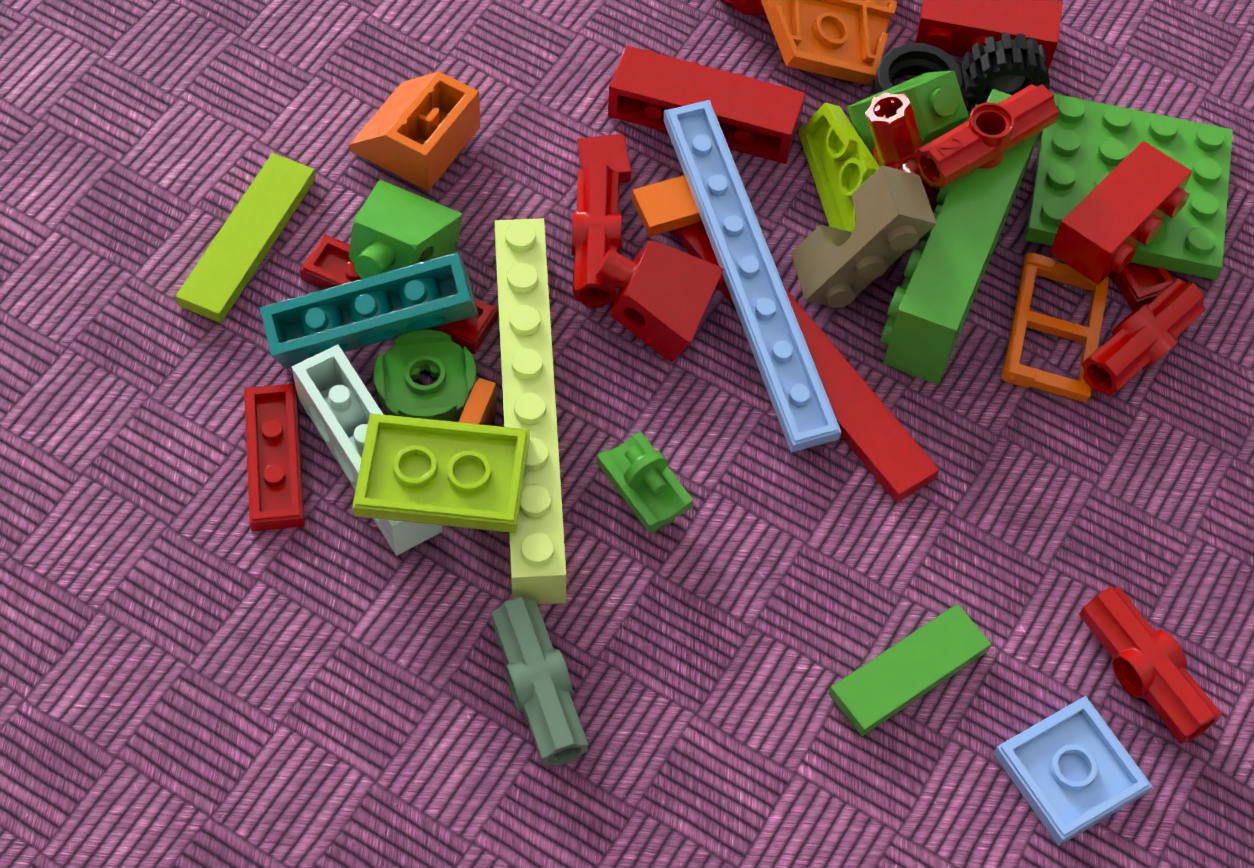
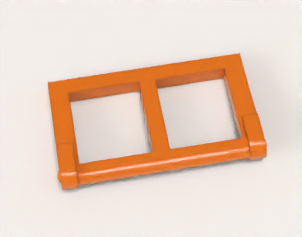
[1001,253,1110,403]

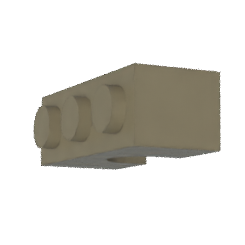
[791,165,937,309]

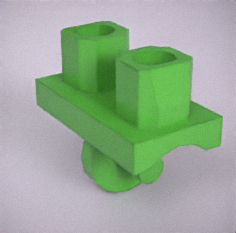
[597,431,694,533]

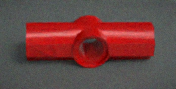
[915,84,1059,188]
[865,92,938,212]
[571,163,622,308]
[1081,278,1206,396]
[1079,586,1222,744]

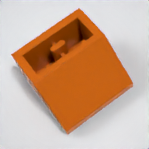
[349,71,480,191]

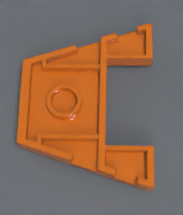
[761,0,898,86]

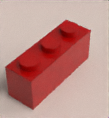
[915,0,1063,71]
[1050,141,1192,285]

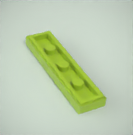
[175,153,316,323]

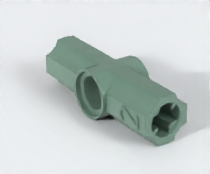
[491,597,588,766]

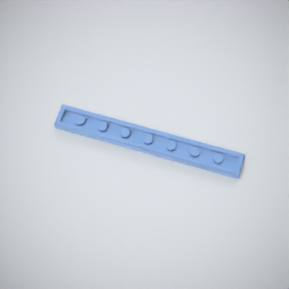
[663,100,841,453]

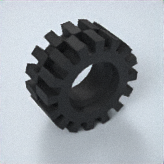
[961,33,1050,109]

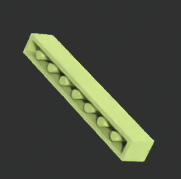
[494,218,566,605]

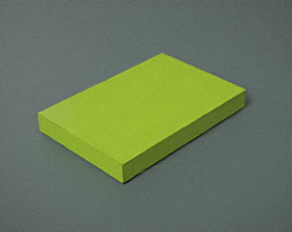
[352,413,530,533]

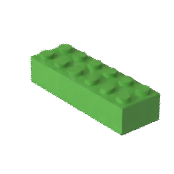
[880,89,1039,385]

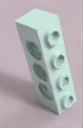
[292,344,443,556]

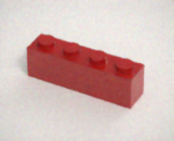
[608,45,806,164]

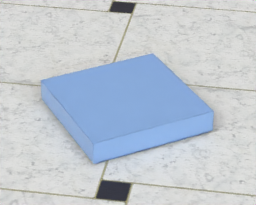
[993,696,1153,846]

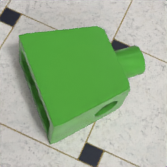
[349,180,463,279]

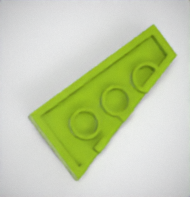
[798,103,880,232]

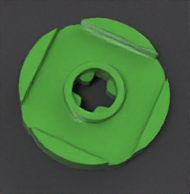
[374,330,477,421]

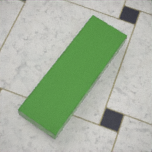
[828,603,992,737]

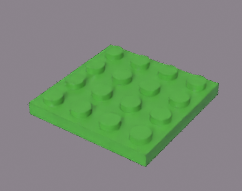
[1025,93,1233,280]

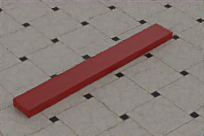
[671,222,939,503]

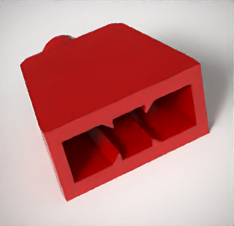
[596,241,723,362]

